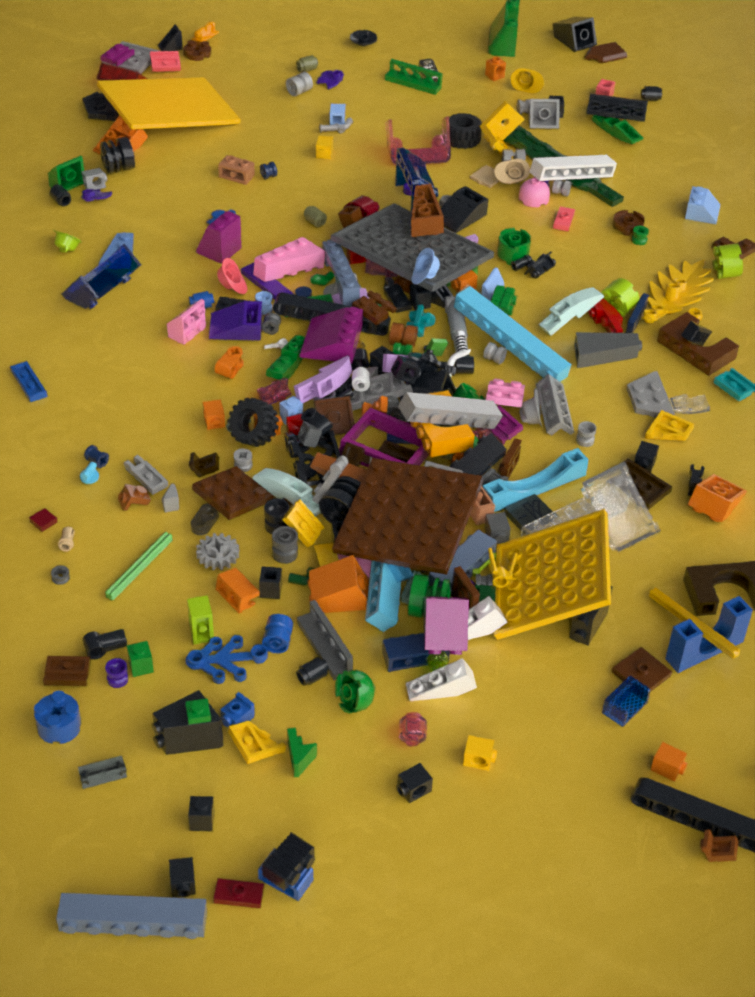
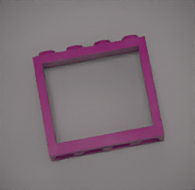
[339,408,429,468]

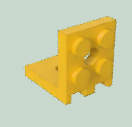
[479,101,524,159]

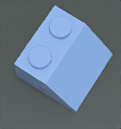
[685,186,720,225]

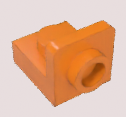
[362,395,388,422]

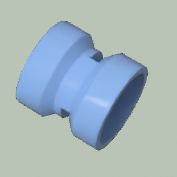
[255,291,272,315]

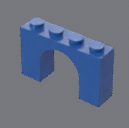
[665,596,753,673]

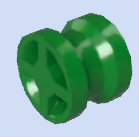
[632,226,649,245]

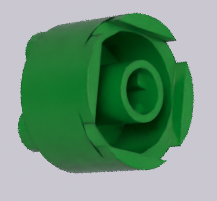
[497,228,531,265]

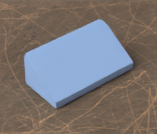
[481,267,504,301]

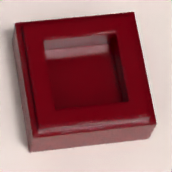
[29,508,57,532]

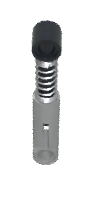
[445,296,474,374]

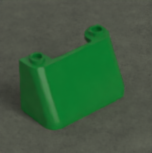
[488,0,520,57]

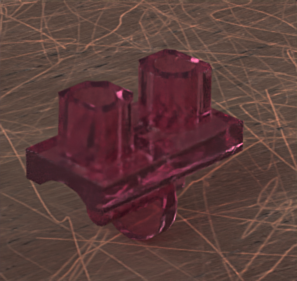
[257,377,291,405]

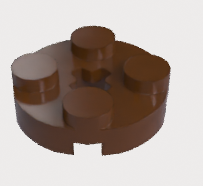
[183,40,212,61]
[612,210,645,236]

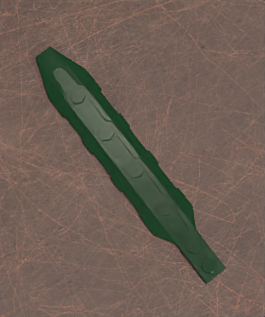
[501,120,624,207]

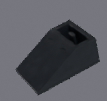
[441,186,489,233]

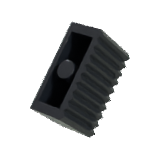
[262,832,315,891]

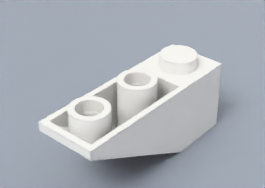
[468,596,507,640]
[406,658,477,701]

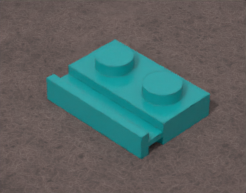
[713,368,755,402]

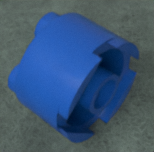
[34,690,81,744]

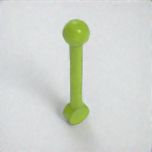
[472,553,496,577]

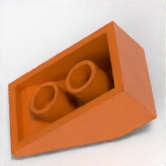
[688,474,747,522]

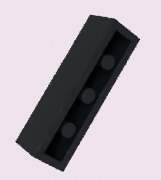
[449,433,507,476]

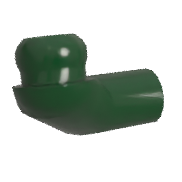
[288,567,316,586]

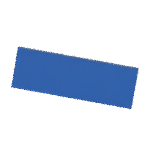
[10,361,48,402]

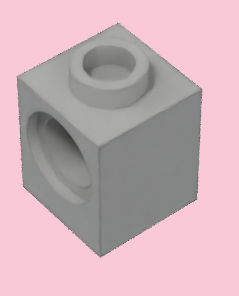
[82,168,107,190]

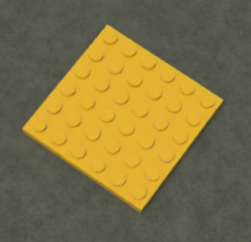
[494,509,611,640]

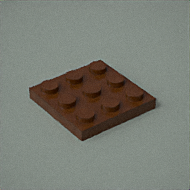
[192,466,273,520]

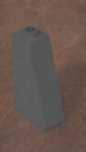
[574,332,642,368]

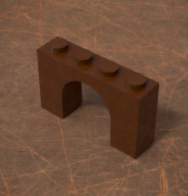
[657,312,739,376]

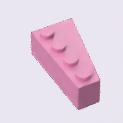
[253,237,325,282]

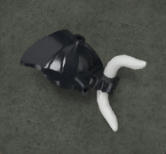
[407,349,471,389]

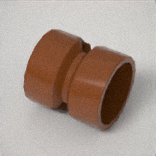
[389,322,418,349]

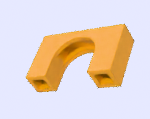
[410,390,475,457]

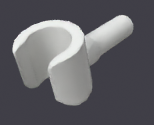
[264,338,288,349]

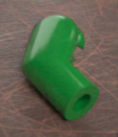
[310,271,335,286]

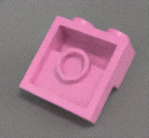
[486,379,525,407]

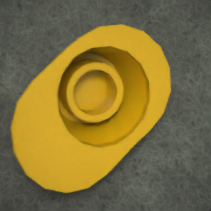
[511,68,544,93]

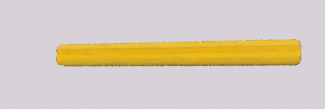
[649,588,740,659]

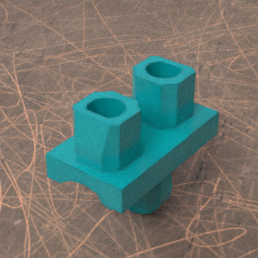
[406,304,436,337]

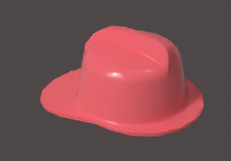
[217,258,247,294]

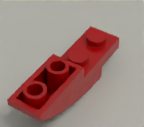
[588,298,623,333]

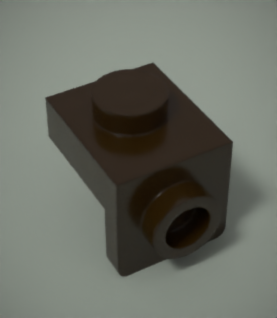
[189,452,220,477]

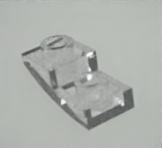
[669,394,710,414]

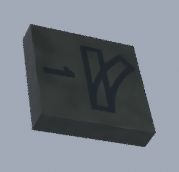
[504,494,558,535]

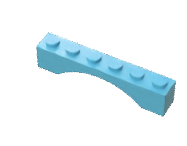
[483,448,589,512]

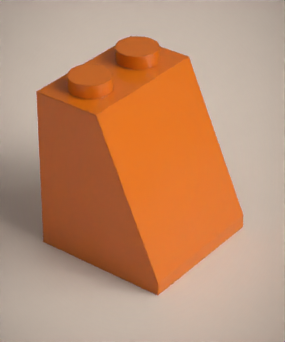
[308,555,369,613]

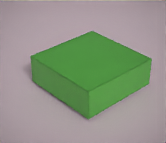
[425,338,448,356]

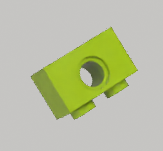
[187,595,214,645]

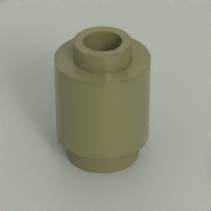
[296,55,318,72]
[304,206,327,227]

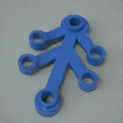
[186,635,268,684]

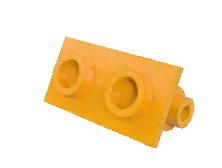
[191,21,219,42]

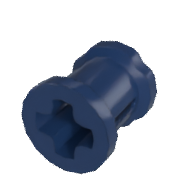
[84,445,109,468]

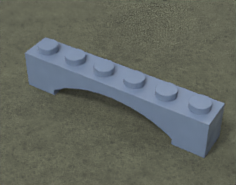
[322,239,360,306]

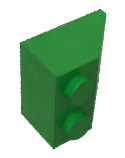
[48,155,84,191]

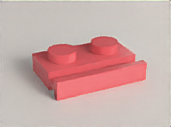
[150,51,181,72]

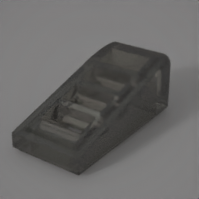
[419,58,438,82]

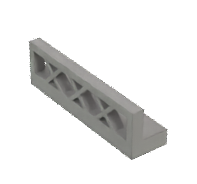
[536,374,575,436]

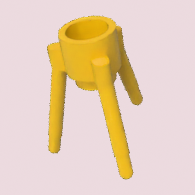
[488,548,518,588]

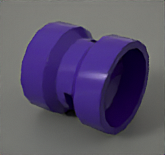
[105,658,129,688]

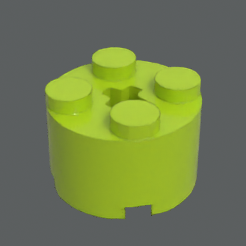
[713,244,743,279]
[601,278,639,317]

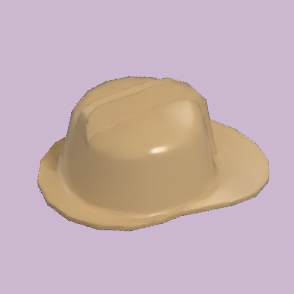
[494,159,530,184]

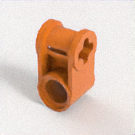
[215,346,244,379]

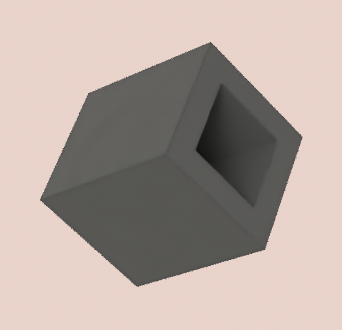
[484,512,510,544]

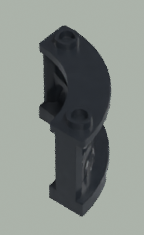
[284,429,340,486]

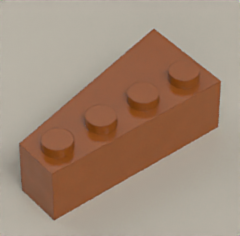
[411,184,444,237]

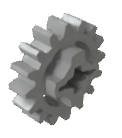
[196,533,239,570]

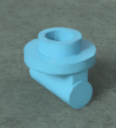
[80,462,99,484]

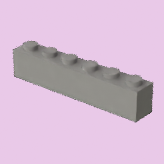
[398,392,503,429]

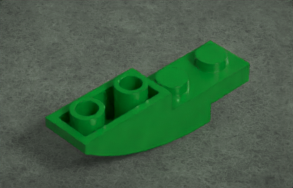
[266,335,305,381]

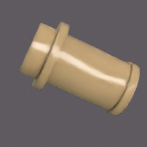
[58,527,75,552]

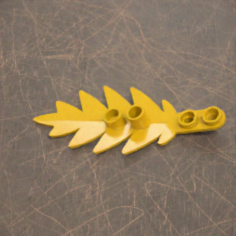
[641,259,714,323]

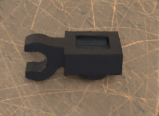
[688,464,705,496]

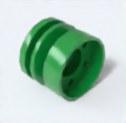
[408,574,451,618]

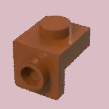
[118,484,151,511]
[700,830,738,862]

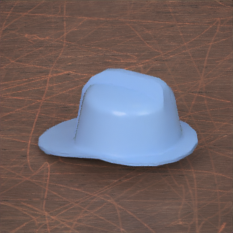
[411,248,440,284]

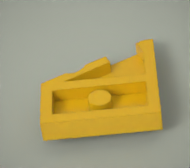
[645,410,694,441]
[228,720,286,764]

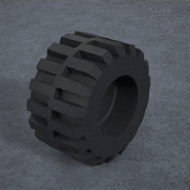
[444,113,482,149]
[227,398,279,447]

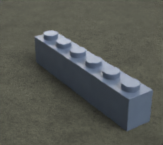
[56,893,207,939]

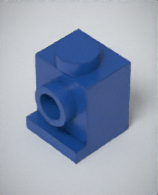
[220,692,255,727]

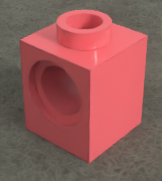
[596,79,615,96]

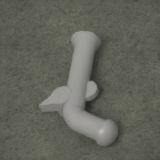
[319,118,353,133]

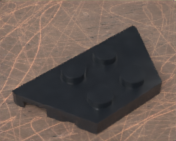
[82,92,120,121]

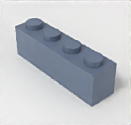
[428,530,497,592]

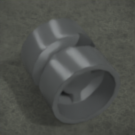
[272,526,298,564]

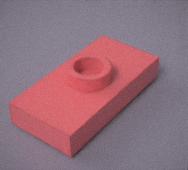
[553,206,575,231]

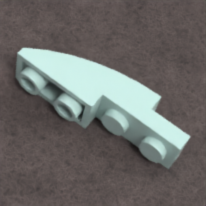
[539,287,604,336]
[253,468,321,517]

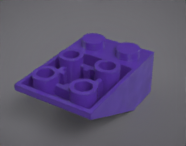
[209,301,263,340]

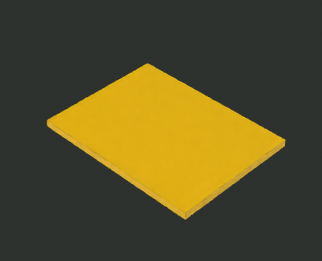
[97,77,241,129]

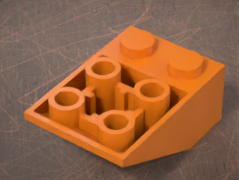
[93,116,148,155]

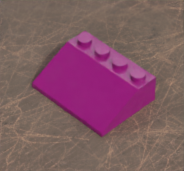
[300,307,363,363]

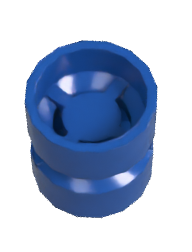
[262,614,293,654]

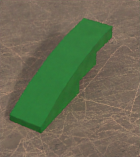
[591,115,643,144]

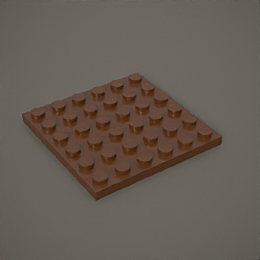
[332,458,483,575]

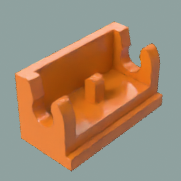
[215,568,260,613]

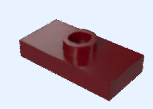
[213,878,265,909]

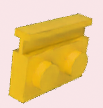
[282,499,325,547]

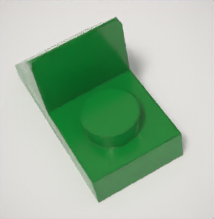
[287,727,317,778]

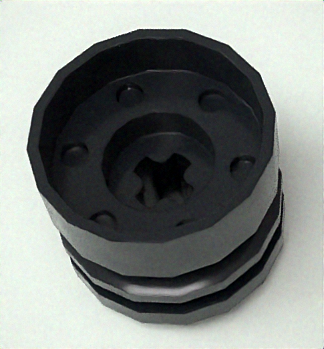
[100,136,135,174]
[319,476,361,523]

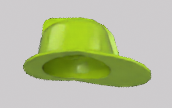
[53,230,82,253]

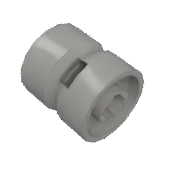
[286,72,313,96]
[502,149,526,162]

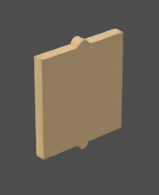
[470,165,499,188]

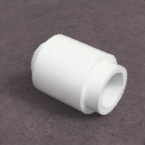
[352,367,370,392]

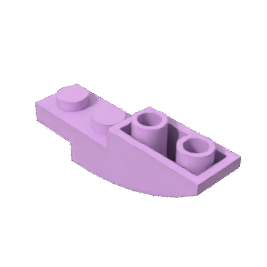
[294,356,352,403]

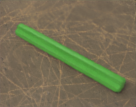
[105,532,173,600]

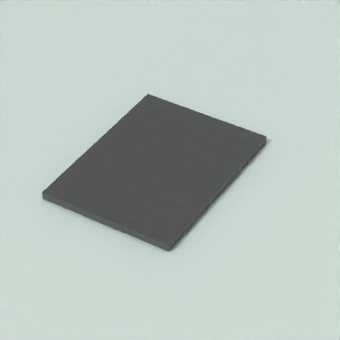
[330,203,494,292]

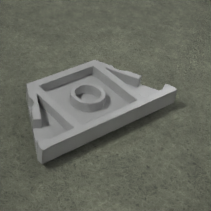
[626,371,675,418]
[350,372,413,411]

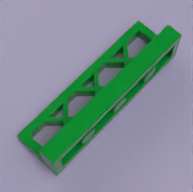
[385,59,443,95]

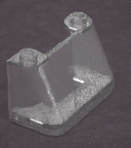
[581,461,661,553]

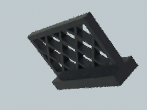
[586,94,648,122]

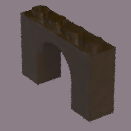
[683,561,755,616]

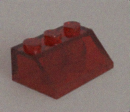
[96,63,147,81]

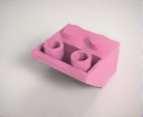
[167,299,206,345]

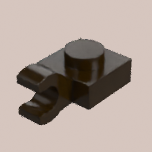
[342,442,373,467]

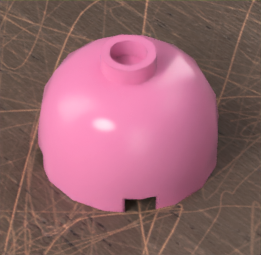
[519,178,550,207]

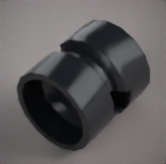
[264,498,290,534]

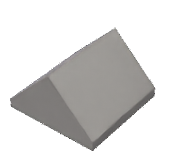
[528,99,560,129]

